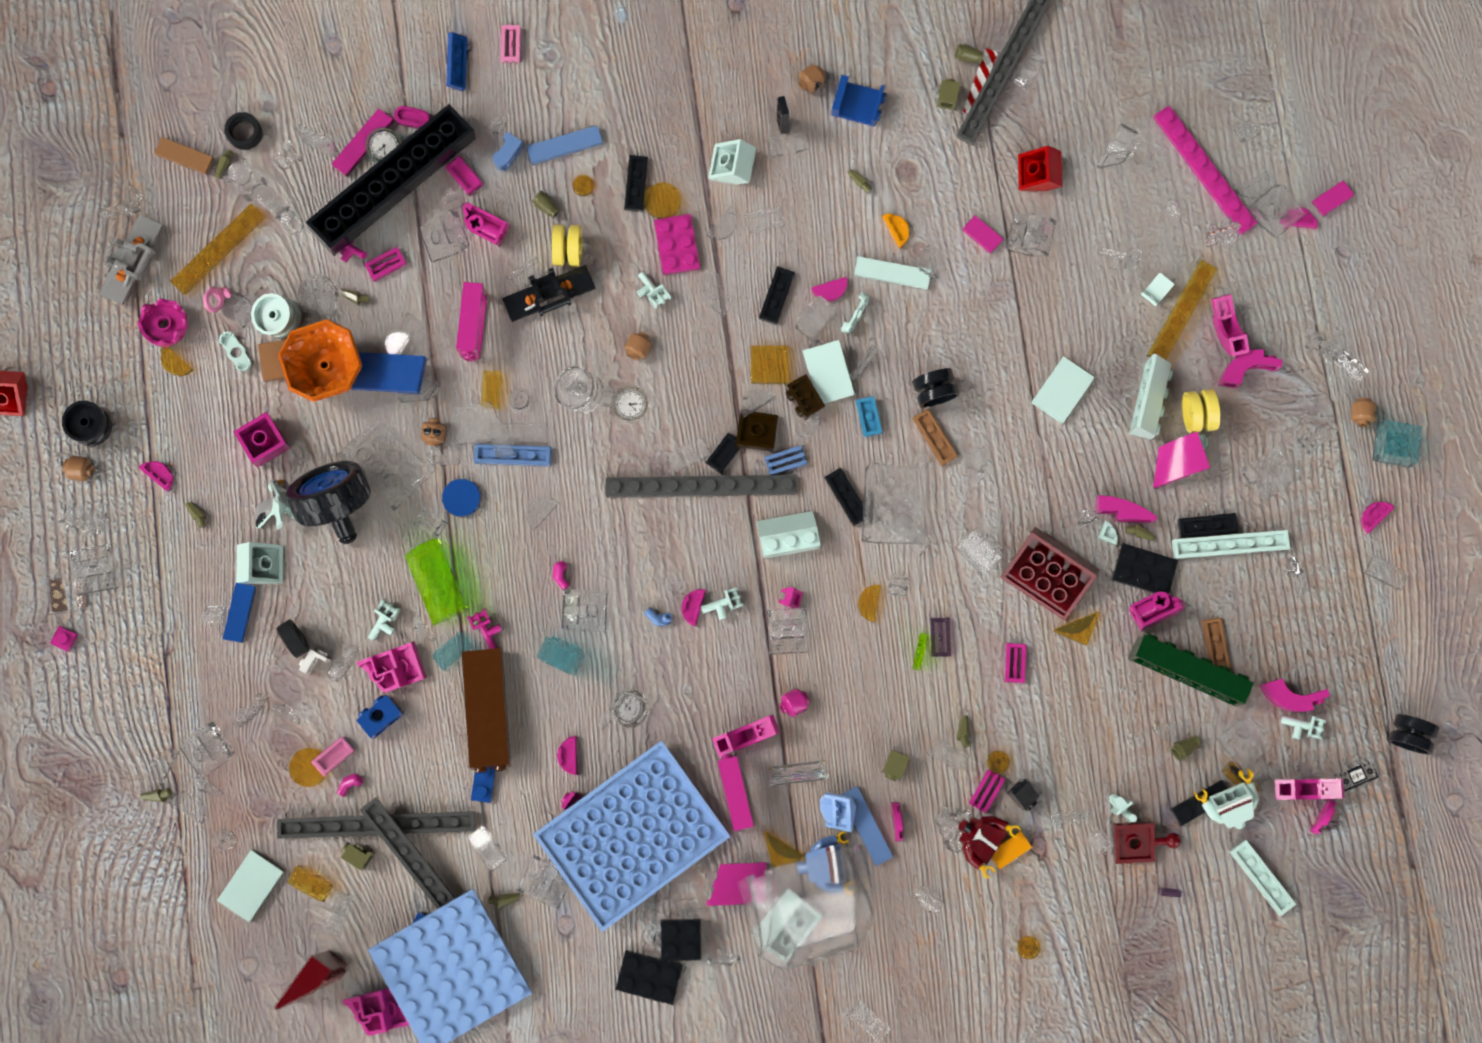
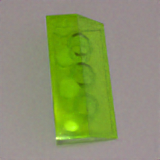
[404,537,469,626]

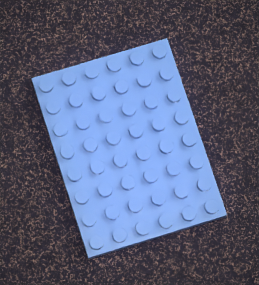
[533,740,730,932]

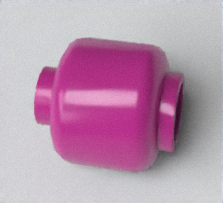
[779,689,810,717]

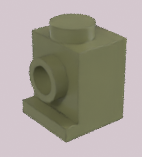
[340,842,375,870]

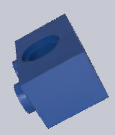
[356,695,404,739]

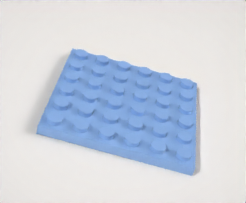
[368,888,532,1043]

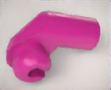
[552,561,570,590]
[336,773,363,797]

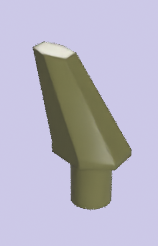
[215,150,234,179]
[848,169,872,193]
[341,289,369,305]
[185,502,207,528]
[1125,523,1154,541]
[956,715,970,748]
[140,788,172,802]
[488,893,520,909]

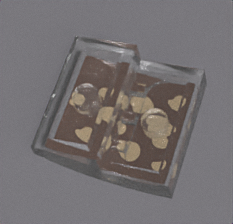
[46,571,90,615]

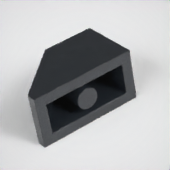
[1006,779,1039,810]

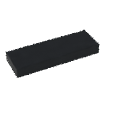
[776,96,789,135]
[624,155,648,212]
[759,266,795,325]
[824,468,870,527]
[1177,513,1238,538]

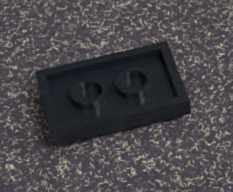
[1111,543,1178,594]
[615,950,683,1005]

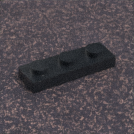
[1170,780,1227,826]

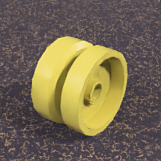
[552,224,583,266]
[1182,389,1220,434]

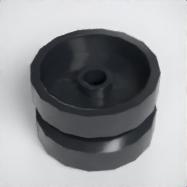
[912,368,960,408]
[62,400,112,447]
[1388,714,1440,755]

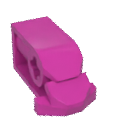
[462,202,510,247]
[1128,592,1185,632]

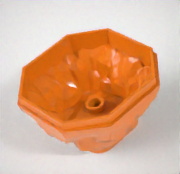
[278,319,362,402]

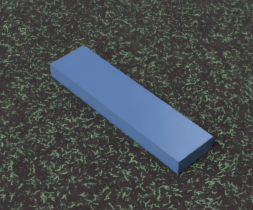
[526,125,603,165]
[474,444,552,466]
[841,786,893,866]

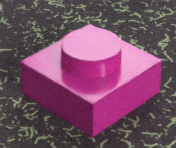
[50,626,78,652]

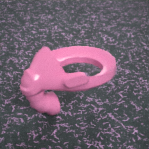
[203,286,232,312]

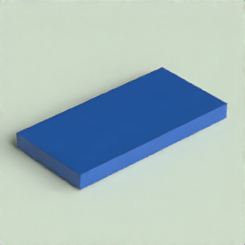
[351,352,427,394]

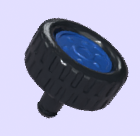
[285,461,371,544]

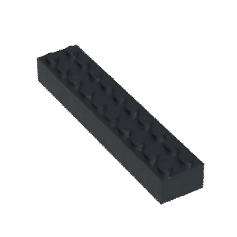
[306,104,476,256]

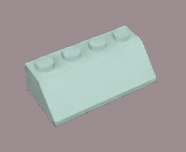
[1129,354,1173,440]

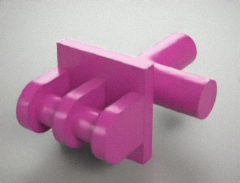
[339,240,367,263]
[467,608,502,649]

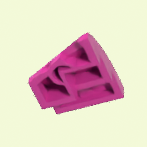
[1153,432,1210,489]
[356,642,427,693]
[707,862,768,906]
[343,988,409,1036]

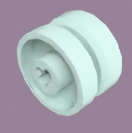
[251,293,301,338]

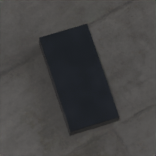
[705,433,741,474]

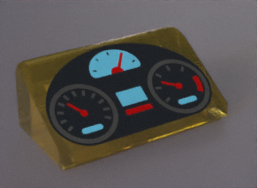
[1221,761,1259,793]

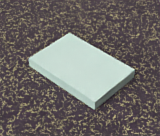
[802,340,855,404]
[1031,356,1095,424]
[217,850,285,922]

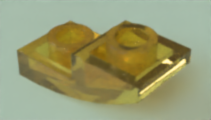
[287,865,333,902]

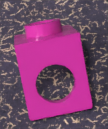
[561,791,583,810]

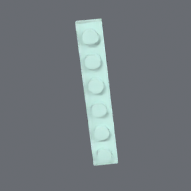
[1172,530,1290,559]

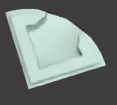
[1098,520,1118,546]

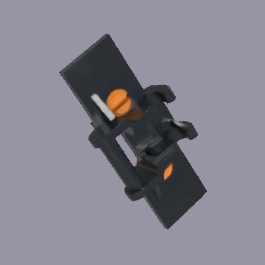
[502,265,596,322]

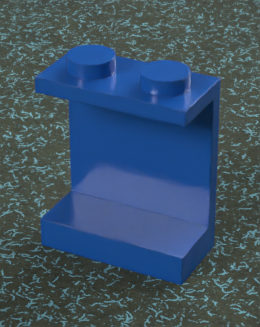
[831,75,887,127]

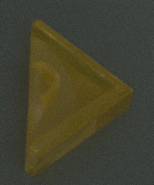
[1053,611,1100,646]
[764,832,806,868]

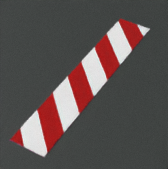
[962,48,998,114]

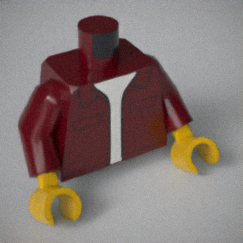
[958,816,1021,879]

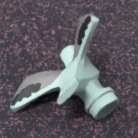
[255,479,296,530]

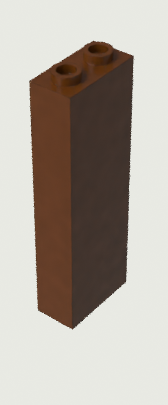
[461,648,511,773]

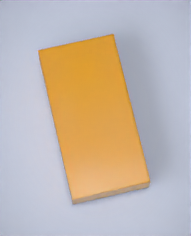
[991,831,1032,870]

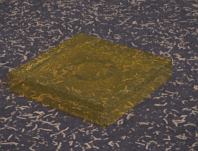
[751,346,789,384]

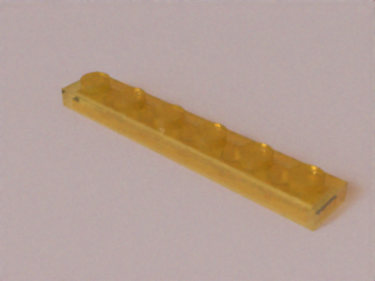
[170,204,266,296]
[1146,260,1218,360]

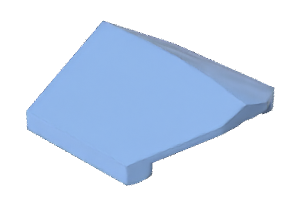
[820,792,856,832]

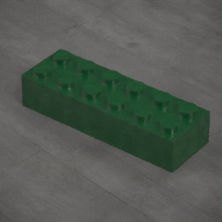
[1128,633,1254,707]

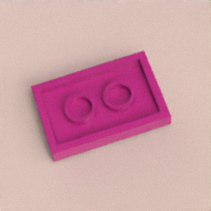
[654,214,700,275]

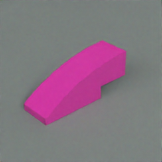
[1095,495,1157,523]

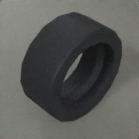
[224,112,263,150]
[277,619,310,658]

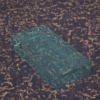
[431,631,473,671]

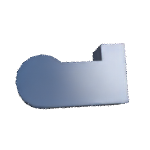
[493,132,524,171]

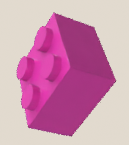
[233,412,291,468]

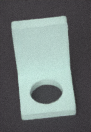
[1141,272,1175,306]

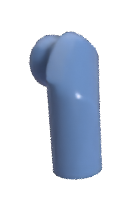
[644,607,673,626]

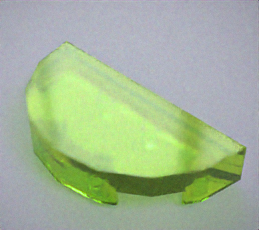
[912,632,928,671]

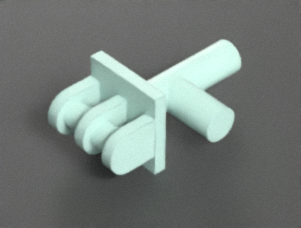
[636,272,671,309]
[701,587,744,620]
[368,599,400,641]
[1281,716,1326,740]
[1109,794,1137,823]

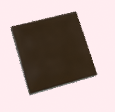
[735,410,778,452]

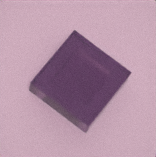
[1157,887,1182,898]

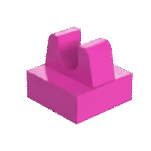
[778,587,803,611]

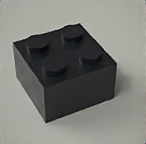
[661,918,702,961]

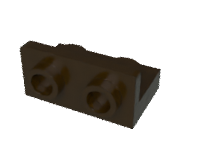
[785,374,825,421]

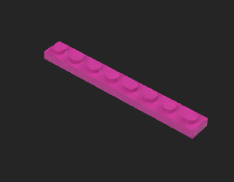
[1153,106,1257,235]

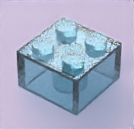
[1372,420,1423,468]
[536,635,585,677]

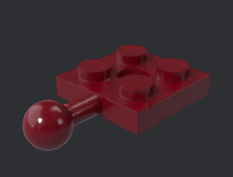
[1113,821,1181,864]

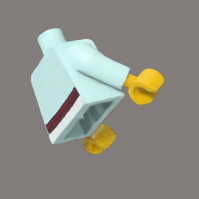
[1194,768,1259,829]

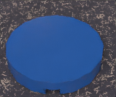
[442,479,481,517]

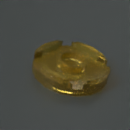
[644,182,681,219]
[289,748,327,787]

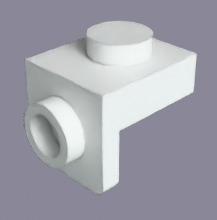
[299,649,331,675]

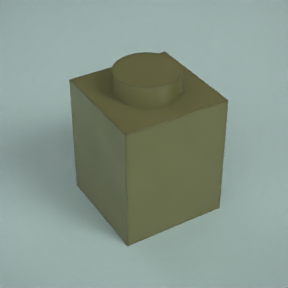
[936,79,960,110]
[882,750,910,782]

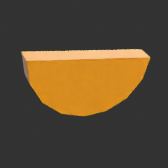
[882,213,909,249]

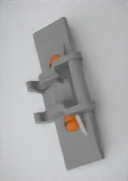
[99,215,163,305]

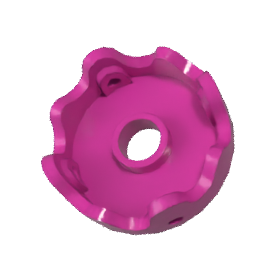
[138,298,188,347]

